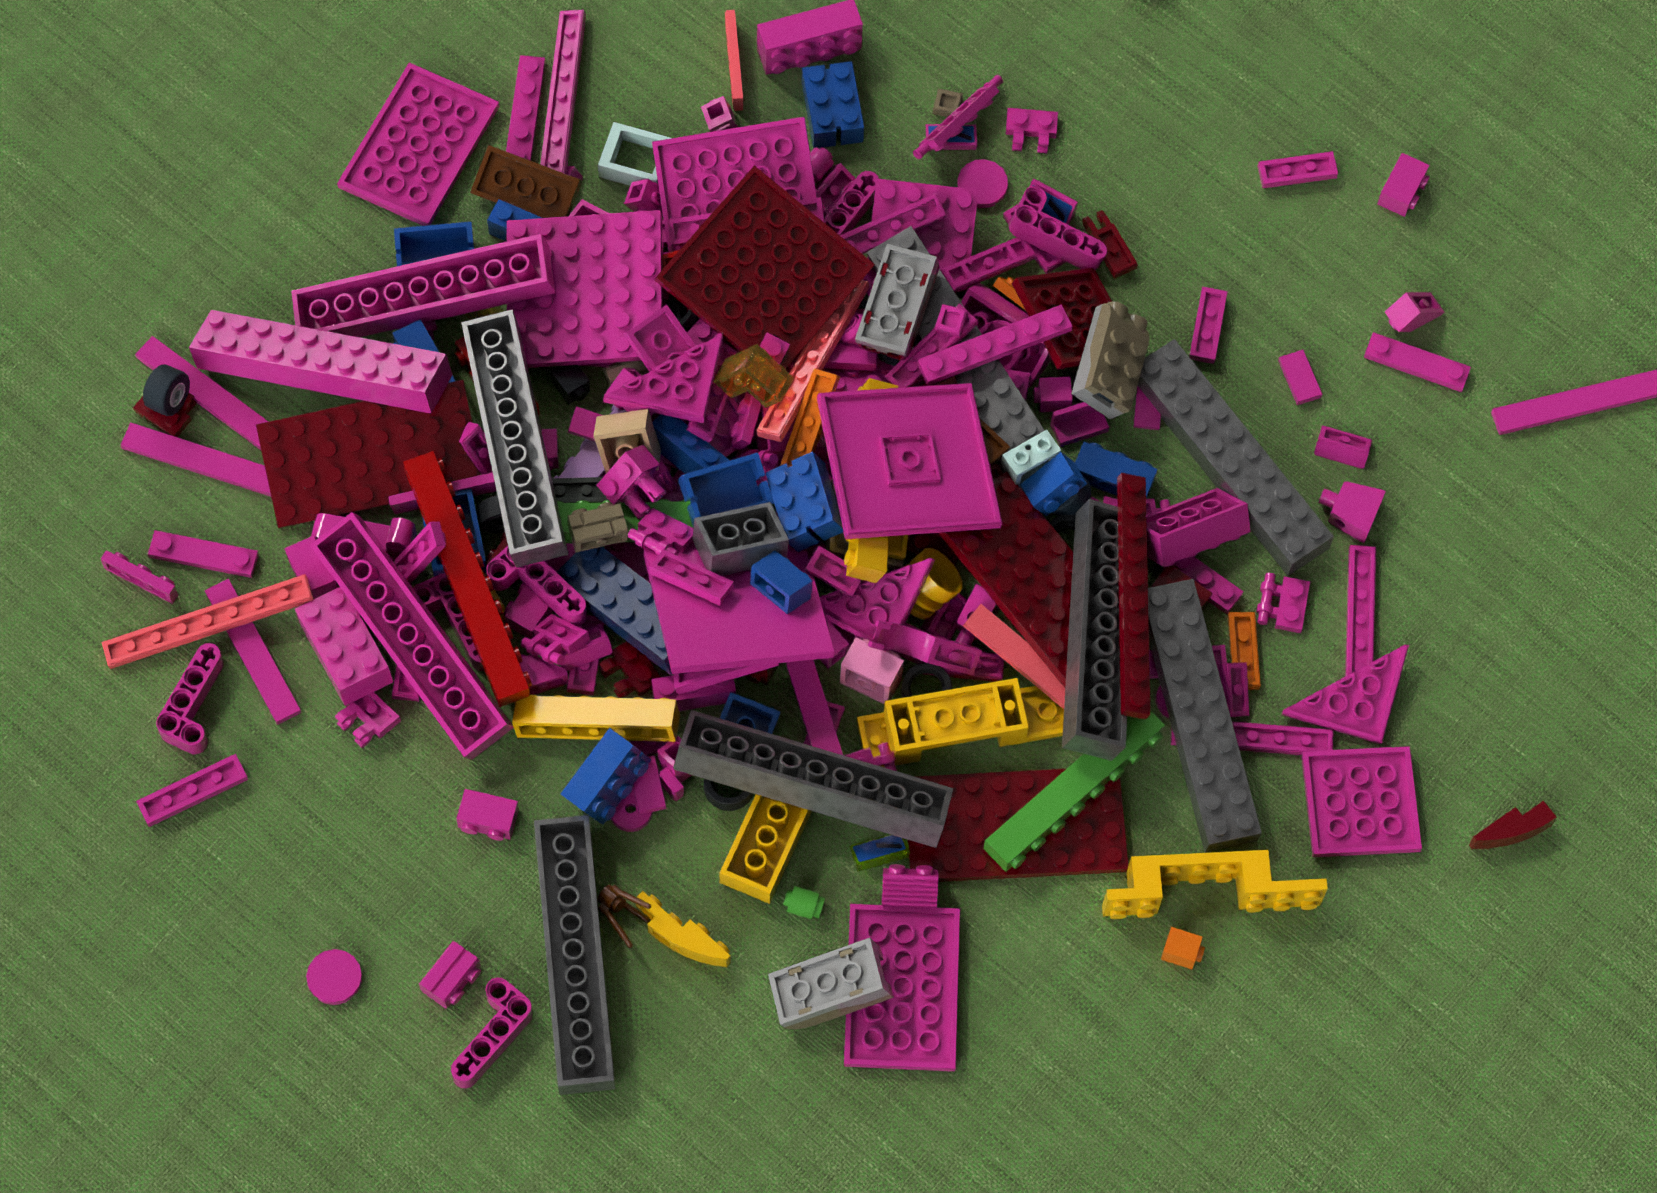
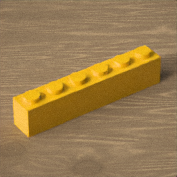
[512,695,680,742]

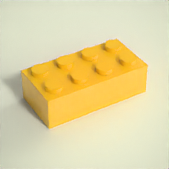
[719,794,812,904]

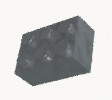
[693,502,789,576]

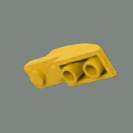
[636,891,731,967]

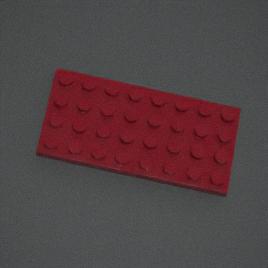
[256,380,482,528]
[939,472,1073,687]
[907,769,1128,882]

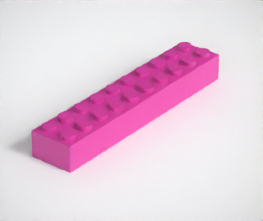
[291,234,556,337]
[189,310,452,414]
[310,512,514,760]

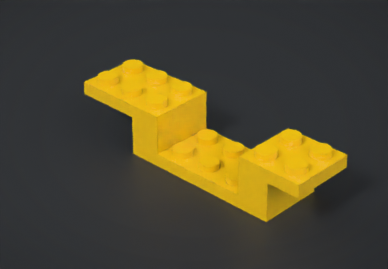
[857,678,1064,768]
[1102,850,1328,919]

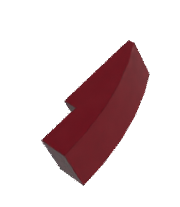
[1469,800,1557,849]

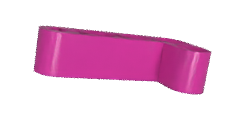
[824,171,879,235]
[1009,186,1107,271]
[311,513,417,561]
[486,546,587,626]
[413,573,484,671]
[156,643,224,754]
[451,977,533,1089]

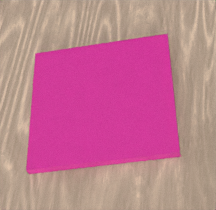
[817,383,1002,539]
[643,543,834,674]

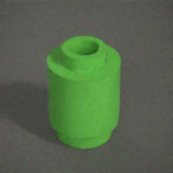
[783,886,825,920]

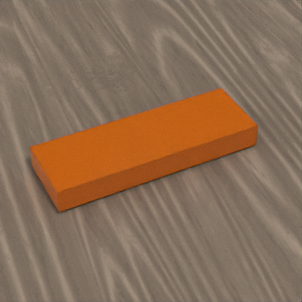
[1228,612,1261,690]

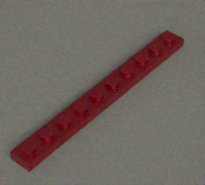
[1117,472,1150,719]

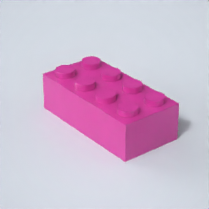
[757,0,863,75]
[295,587,393,706]

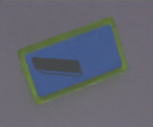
[849,834,910,872]

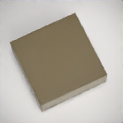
[932,88,963,117]

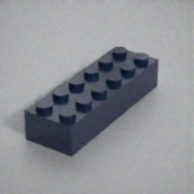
[557,547,673,676]

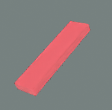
[725,10,743,111]

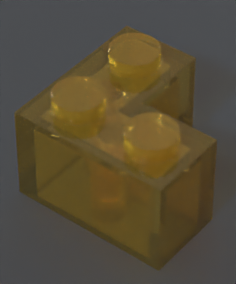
[713,344,794,408]

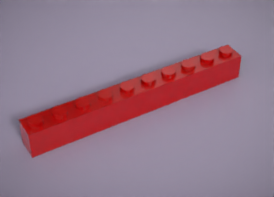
[403,451,533,708]

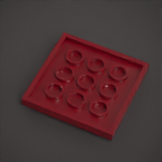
[1011,268,1112,369]

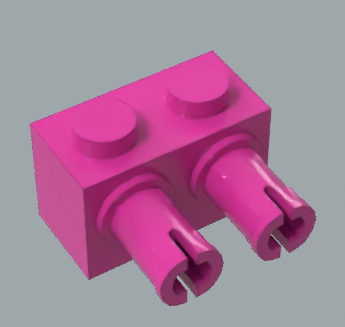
[596,445,666,520]

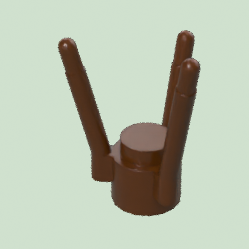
[597,884,651,948]

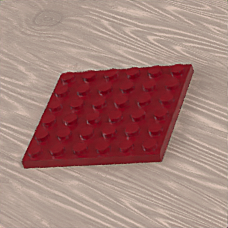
[654,165,875,381]

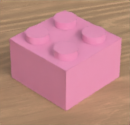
[840,637,904,704]

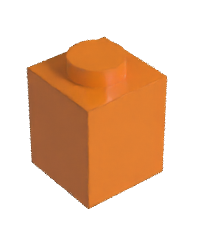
[1161,927,1205,969]

